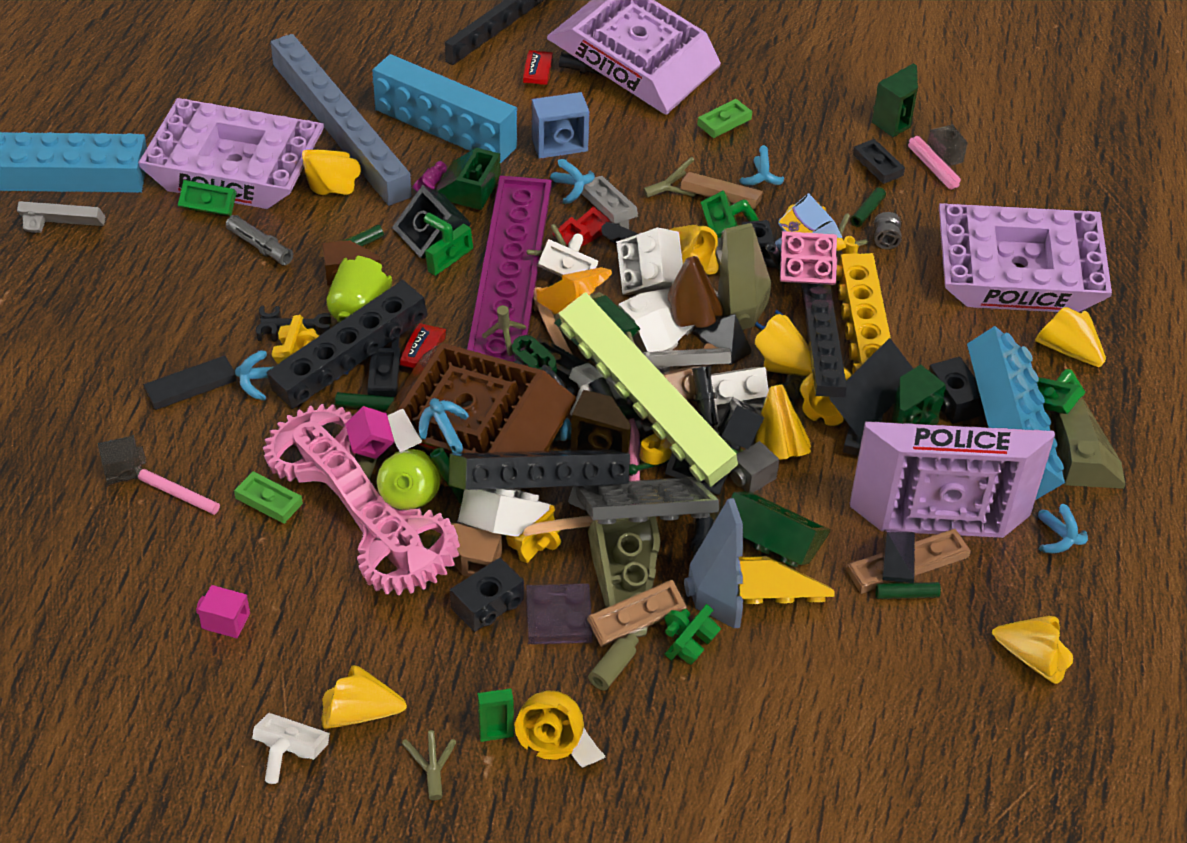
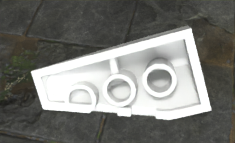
[618,288,718,354]

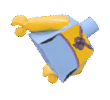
[775,193,859,254]

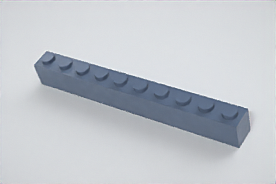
[270,34,412,206]

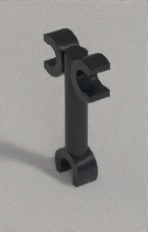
[256,306,331,342]

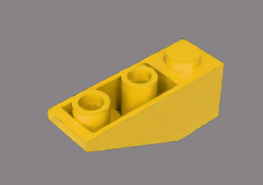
[737,556,834,604]

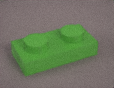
[697,99,752,138]
[234,471,303,524]

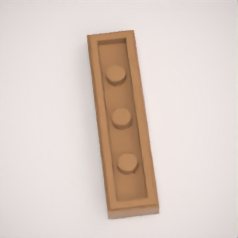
[846,529,971,594]

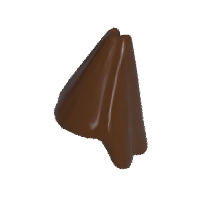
[668,256,724,328]

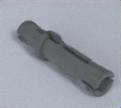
[226,215,294,265]

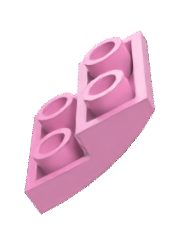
[780,231,837,285]

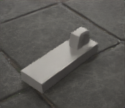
[581,176,638,229]
[17,201,105,233]
[644,348,731,373]

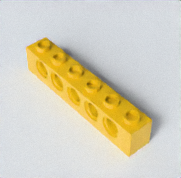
[836,253,891,375]

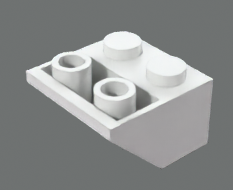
[617,227,683,295]
[711,367,769,434]
[458,488,550,537]

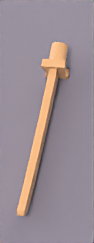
[533,287,573,355]
[524,515,593,536]

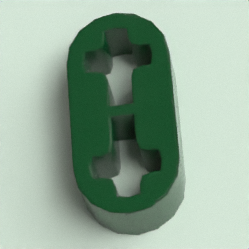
[512,335,557,373]

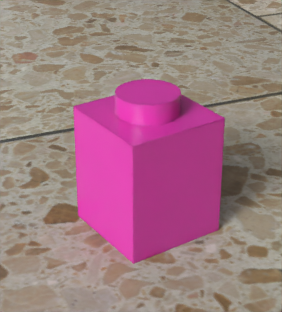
[345,406,395,459]
[196,585,250,638]

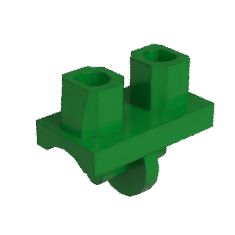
[664,604,721,665]

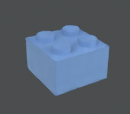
[532,92,589,159]

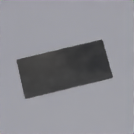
[829,338,913,438]

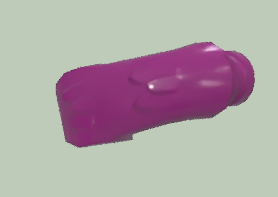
[412,161,447,192]

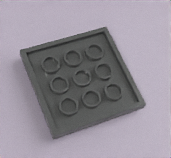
[576,477,719,524]

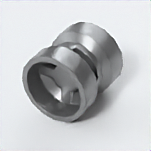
[874,212,901,249]

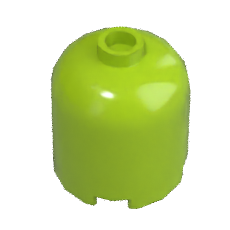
[326,256,392,322]
[376,449,441,510]

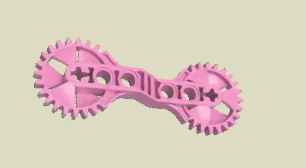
[263,404,460,595]

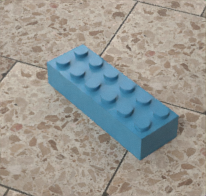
[372,54,517,164]
[0,132,147,192]
[967,326,1065,500]

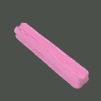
[908,136,961,190]

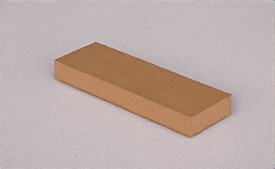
[680,172,763,209]
[587,580,687,647]

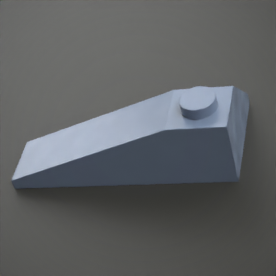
[684,498,743,628]

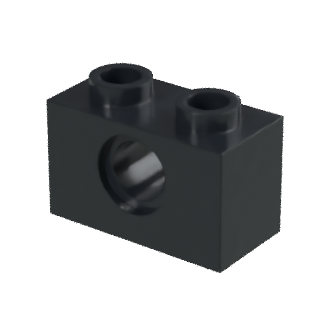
[929,357,984,424]
[717,397,764,451]
[450,558,524,632]

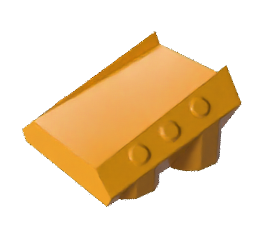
[536,267,612,315]

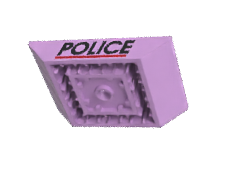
[547,0,721,115]
[138,98,324,209]
[939,203,1112,312]
[850,422,1055,538]

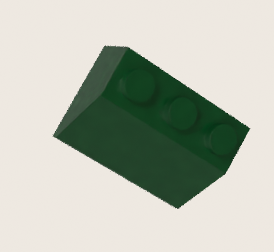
[731,492,831,567]

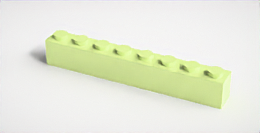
[559,292,738,487]

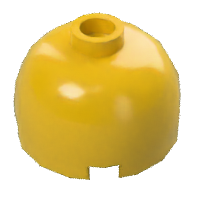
[514,690,584,760]

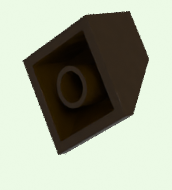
[571,389,631,453]

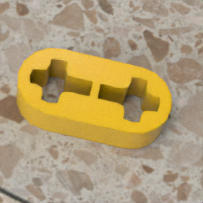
[639,433,672,465]

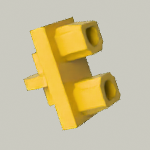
[271,315,319,364]
[506,505,561,563]

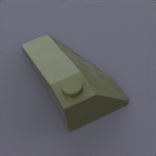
[717,223,771,330]
[1054,397,1125,489]
[588,516,660,638]

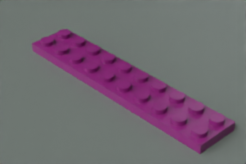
[467,176,552,362]

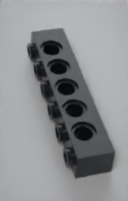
[266,280,428,409]
[449,449,630,490]

